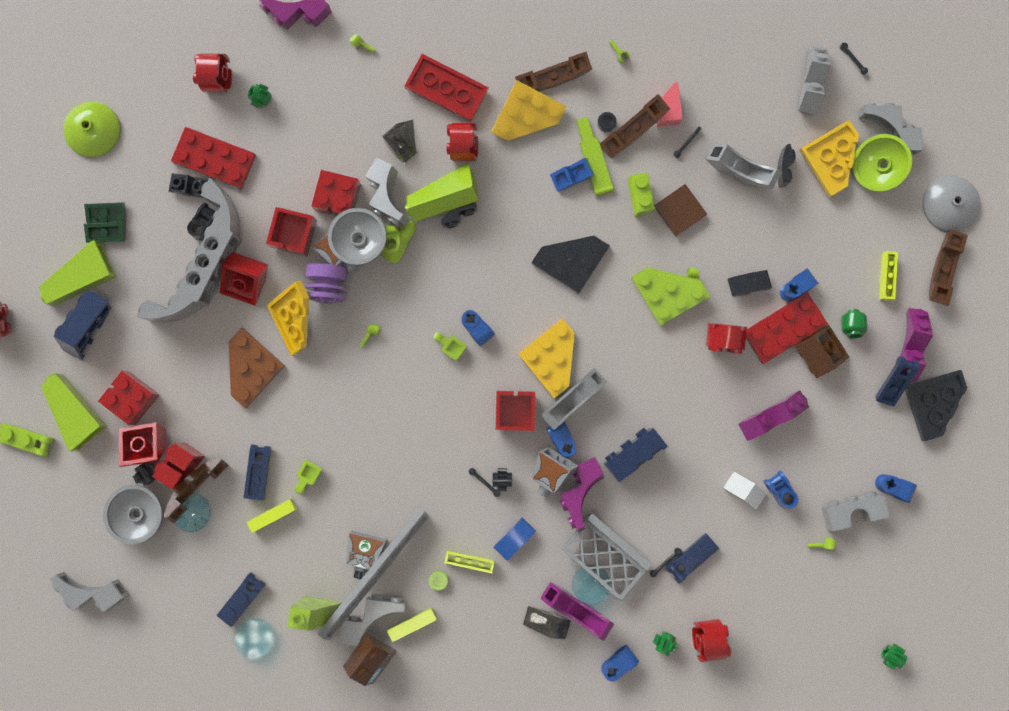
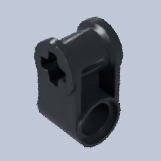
[187,203,215,241]

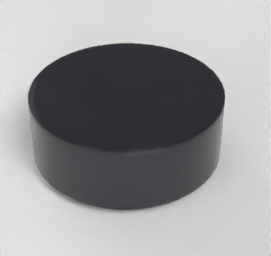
[597,112,617,132]

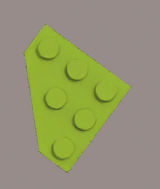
[631,267,710,326]

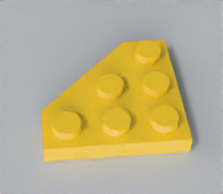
[491,80,567,141]
[800,120,859,197]
[267,280,309,356]
[518,318,575,398]

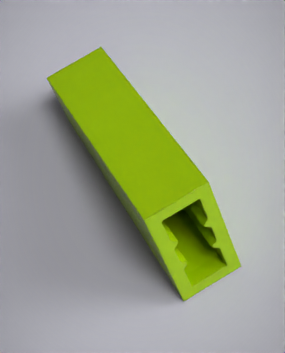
[405,163,479,222]
[39,240,116,306]
[41,373,107,452]
[287,596,342,631]

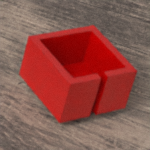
[311,170,361,216]
[266,207,317,257]
[98,371,160,425]
[495,391,535,431]
[152,443,205,490]

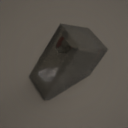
[523,606,571,639]

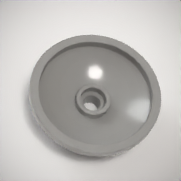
[922,175,980,231]
[328,208,387,265]
[103,485,163,544]

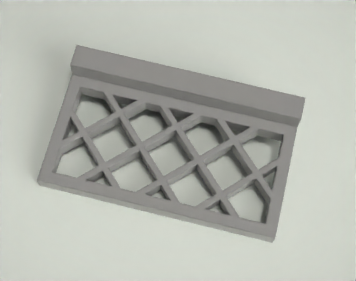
[561,513,652,601]

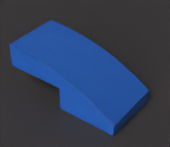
[550,158,594,192]
[493,517,536,561]

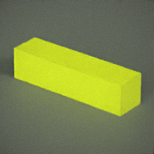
[879,251,898,301]
[246,499,297,533]
[445,550,495,573]
[387,607,437,642]

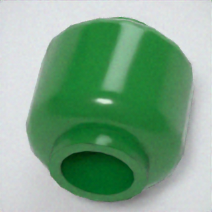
[841,309,868,339]

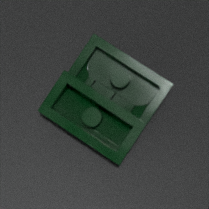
[84,202,126,243]

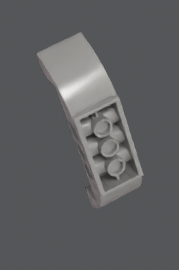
[137,178,242,323]

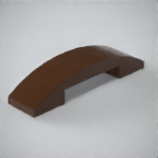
[515,51,592,92]
[600,94,670,158]
[929,229,968,306]
[164,457,228,523]

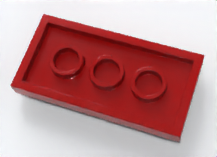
[404,54,489,122]
[171,127,256,189]
[746,292,828,364]

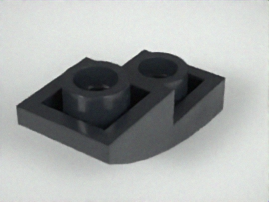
[777,144,796,188]
[168,173,209,198]
[441,202,477,229]
[728,270,772,297]

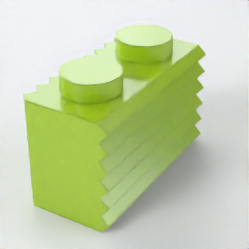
[628,172,655,217]

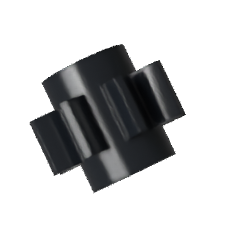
[132,463,156,486]
[492,468,512,491]

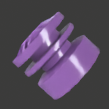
[305,263,347,304]

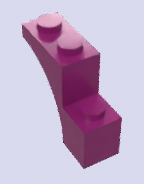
[259,0,332,30]
[900,308,933,382]
[738,390,809,441]
[560,457,604,533]
[540,582,614,641]

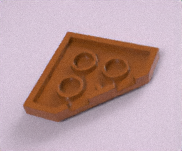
[229,327,285,408]

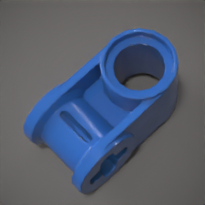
[780,268,819,301]
[461,310,495,347]
[546,422,576,458]
[764,470,798,508]
[875,474,917,503]
[601,645,639,682]

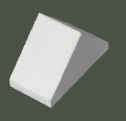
[723,472,766,510]

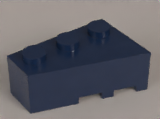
[53,290,112,361]
[603,428,668,482]

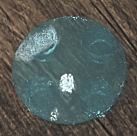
[175,493,211,532]
[572,565,611,604]
[233,618,274,659]

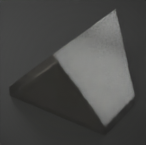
[382,120,417,164]

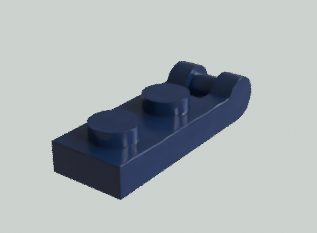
[875,356,920,407]
[243,444,272,501]
[665,533,719,584]
[216,572,266,627]

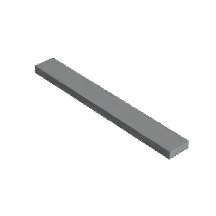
[317,508,429,640]

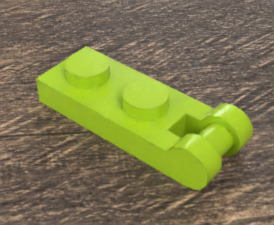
[0,423,54,457]

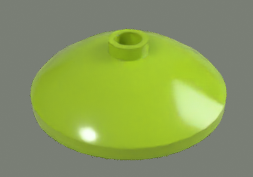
[63,101,121,157]
[852,134,913,192]

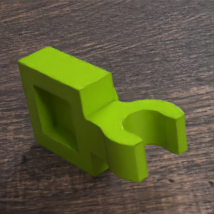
[433,331,467,361]
[294,459,323,495]

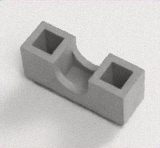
[821,491,890,531]

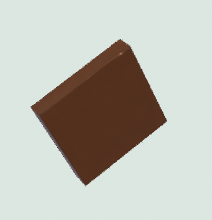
[654,184,707,237]

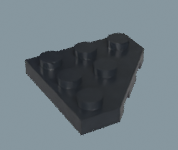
[531,235,610,294]
[905,370,967,441]

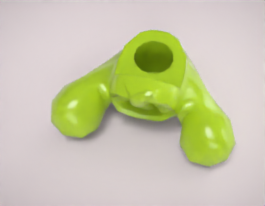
[380,219,417,264]

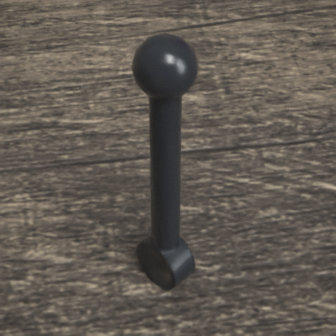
[840,43,868,75]
[674,126,702,158]
[469,468,501,497]
[650,548,682,577]

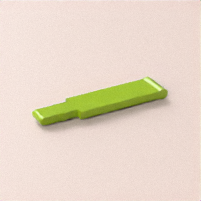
[576,117,614,196]

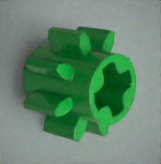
[247,83,271,108]
[653,631,679,656]
[881,643,907,670]

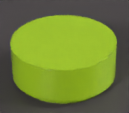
[429,570,449,591]

